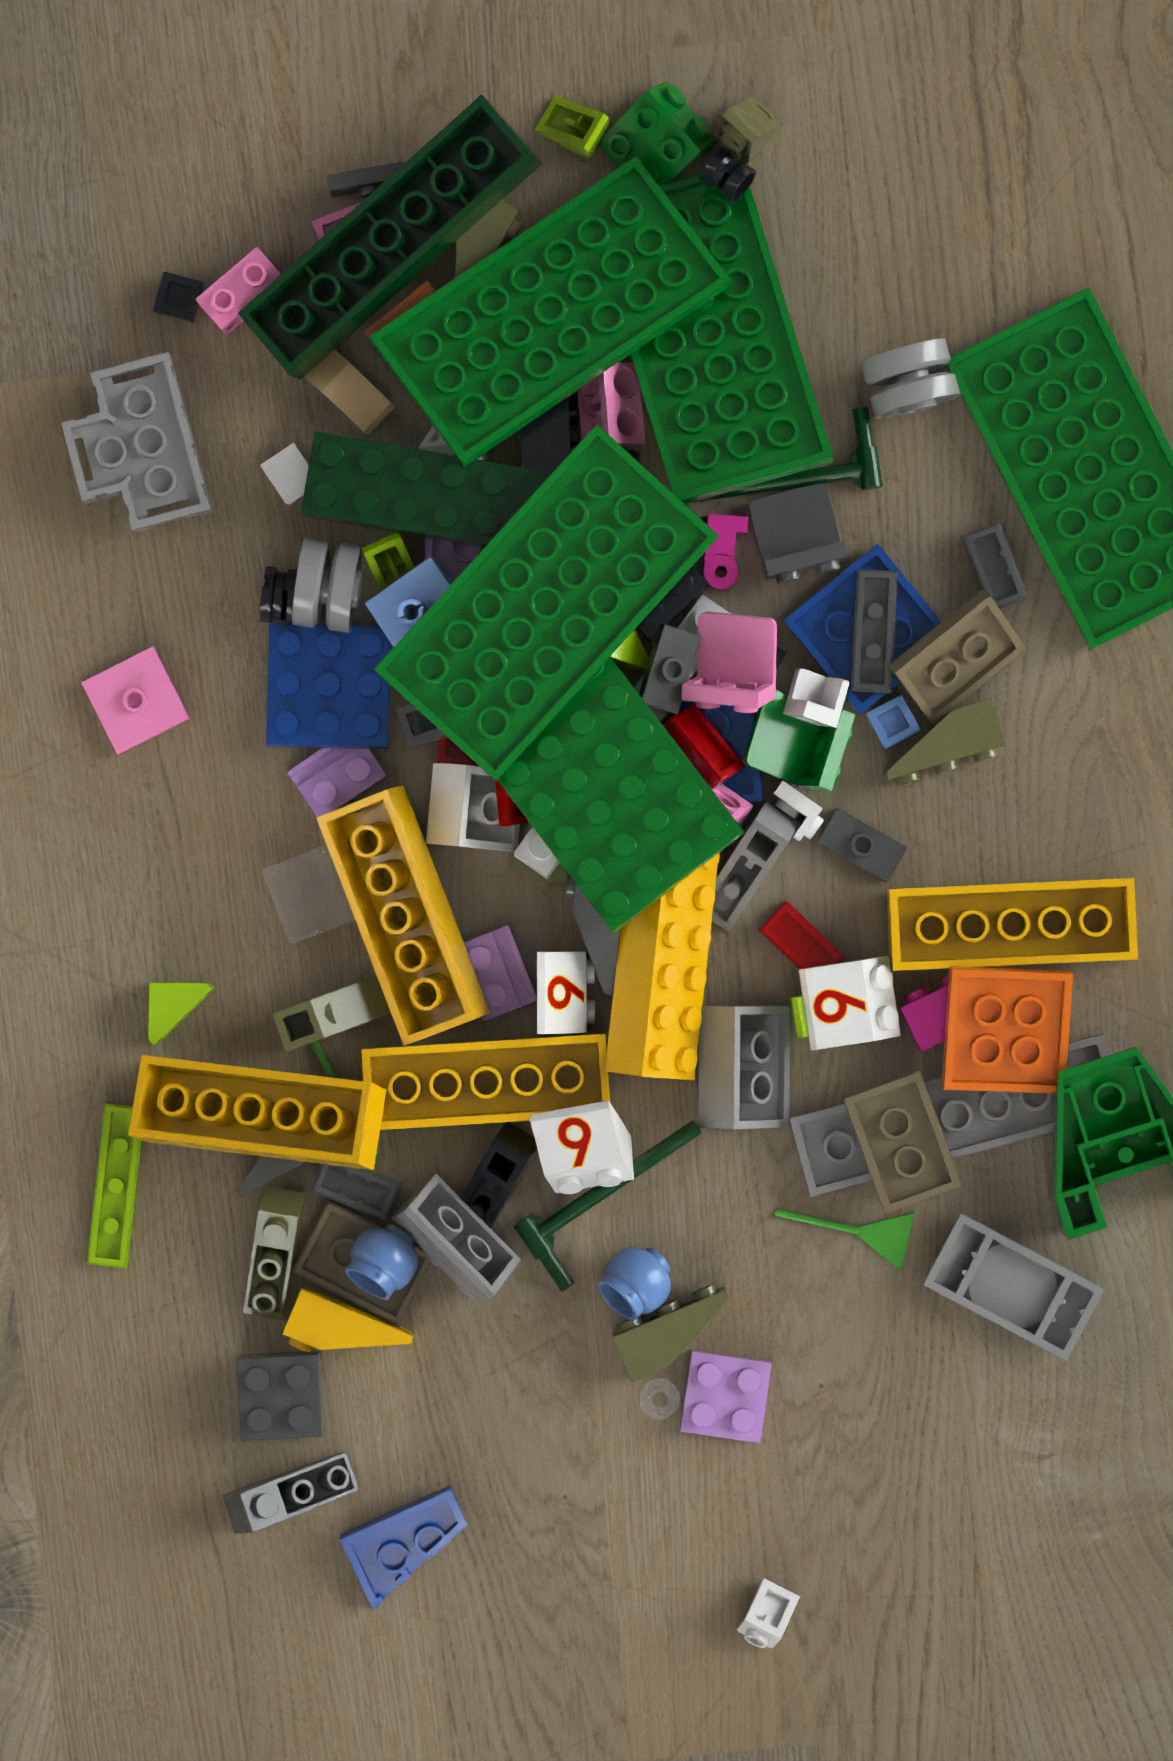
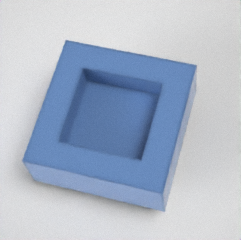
[865,694,921,750]

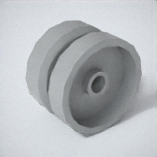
[860,339,961,419]
[292,537,363,633]

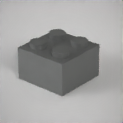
[236,1350,325,1441]

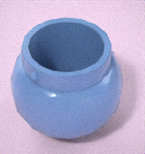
[345,1224,418,1300]
[598,1247,671,1321]

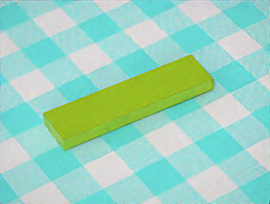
[86,1102,143,1269]

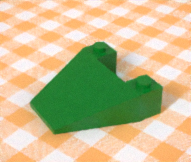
[1051,1047,1173,1240]

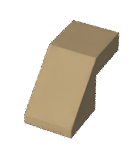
[304,349,395,436]

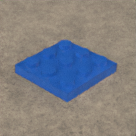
[783,544,941,715]
[266,625,391,749]

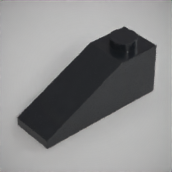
[461,1122,537,1229]

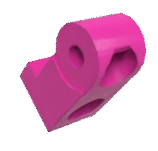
[703,513,749,591]

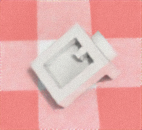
[773,781,824,842]
[737,1578,800,1648]

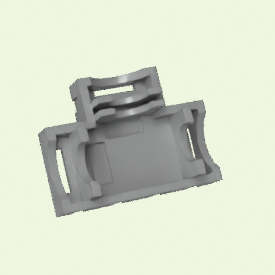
[61,352,213,533]

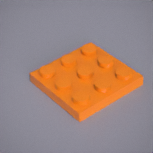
[941,966,1073,1093]

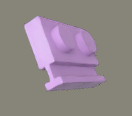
[287,748,387,817]
[464,925,537,1022]

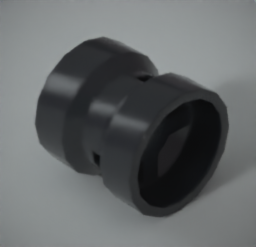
[699,147,756,204]

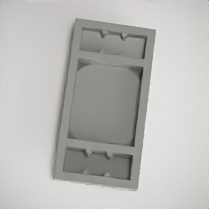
[923,1213,1105,1361]

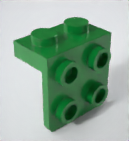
[599,81,719,185]
[743,690,855,791]

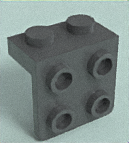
[749,483,848,584]

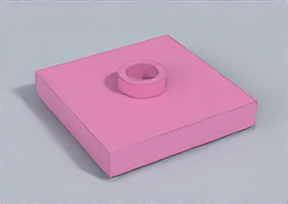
[81,646,191,755]

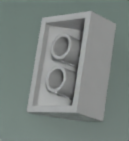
[698,1005,790,1129]
[392,1174,521,1305]

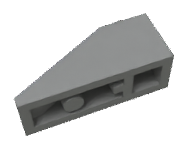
[712,802,800,932]

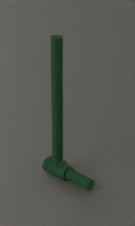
[692,407,883,503]
[513,1120,702,1292]

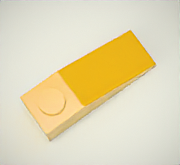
[283,1286,415,1352]

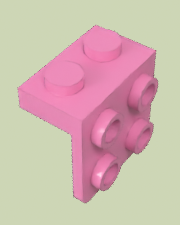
[682,611,777,713]

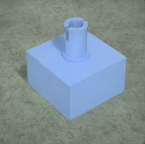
[365,557,455,647]

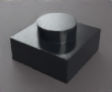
[153,272,204,323]

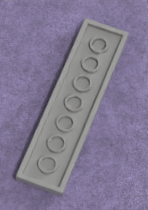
[789,1034,1108,1197]

